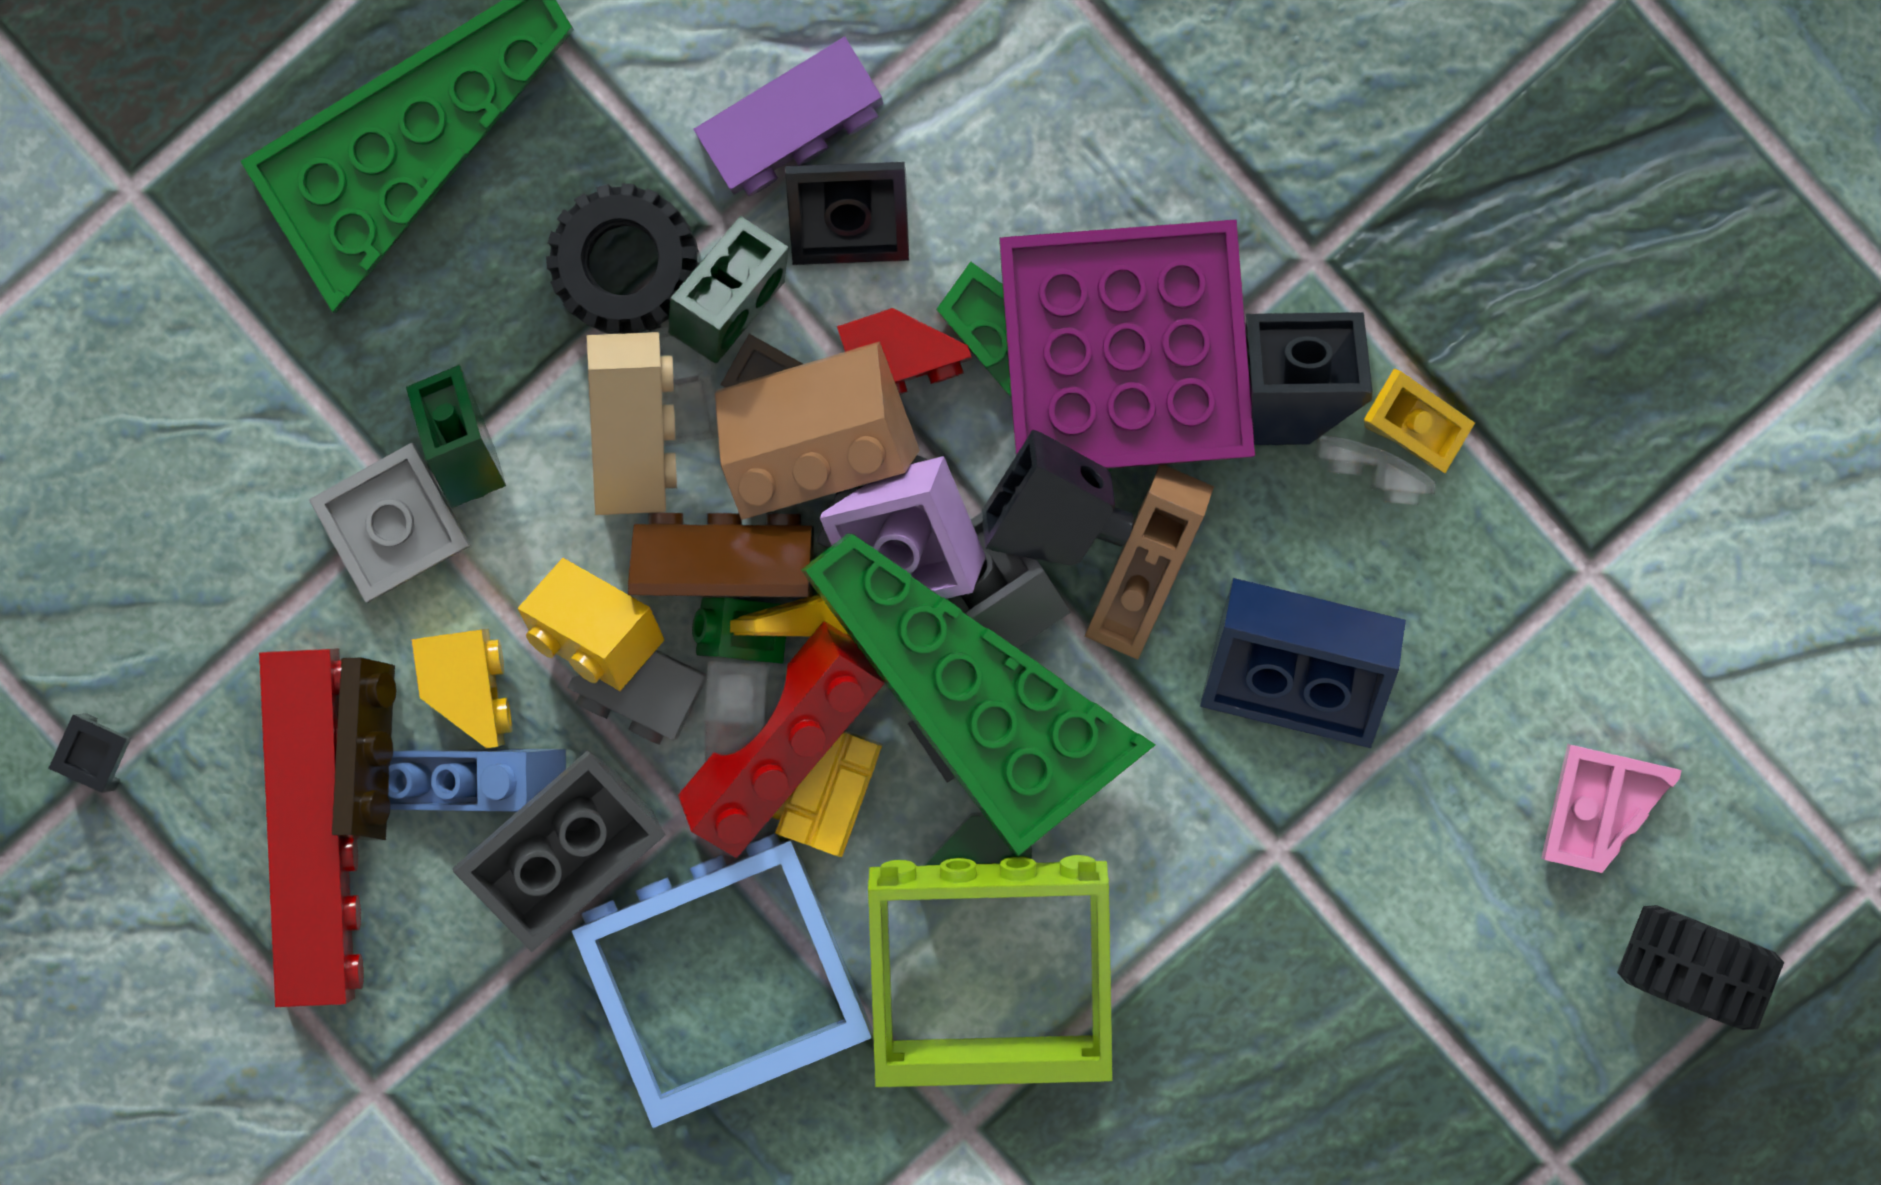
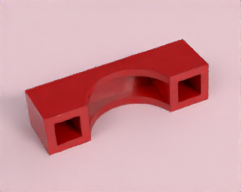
[678,621,885,858]

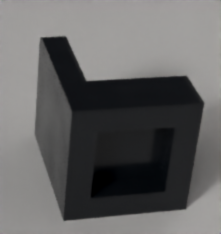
[48,713,131,793]

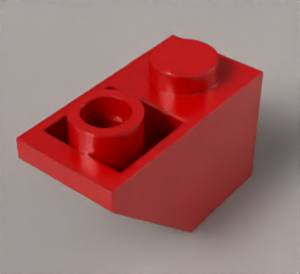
[837,308,972,395]

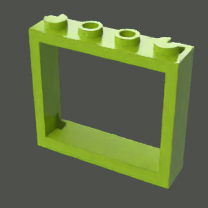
[868,855,1113,1087]

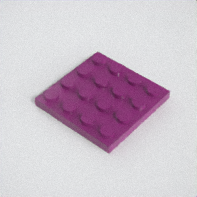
[999,219,1255,469]

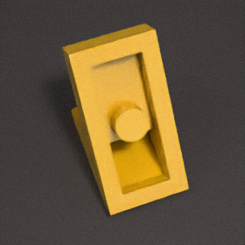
[1364,368,1475,473]

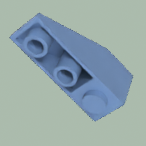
[388,749,566,812]

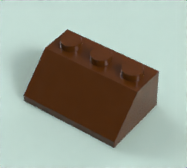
[628,513,814,597]

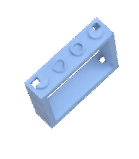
[572,833,873,1128]

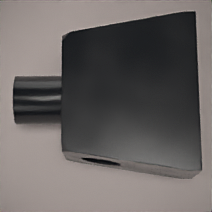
[982,429,1134,566]

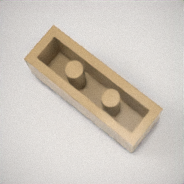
[587,332,677,515]

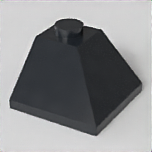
[1246,312,1373,446]

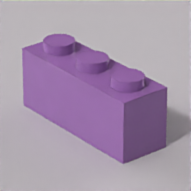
[693,36,883,197]

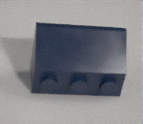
[1200,578,1406,748]

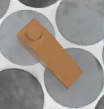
[1084,465,1214,660]

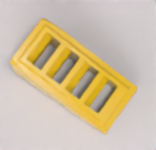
[730,594,850,637]

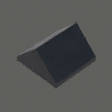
[785,162,909,265]

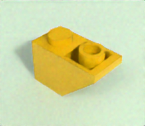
[411,629,512,748]

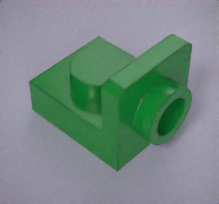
[692,597,786,664]

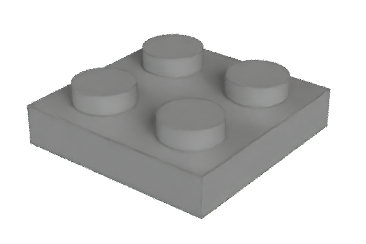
[309,443,471,603]

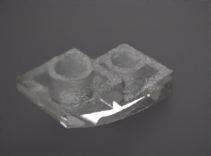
[1314,435,1436,505]

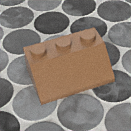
[715,341,920,520]

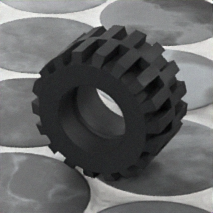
[546,183,699,334]
[1617,905,1785,1030]

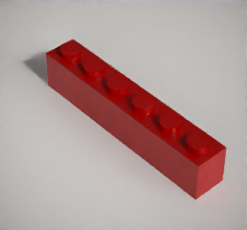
[259,648,364,1007]

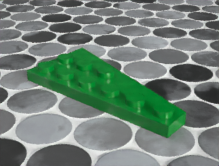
[240,0,574,313]
[801,533,1155,856]

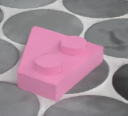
[1541,744,1682,873]

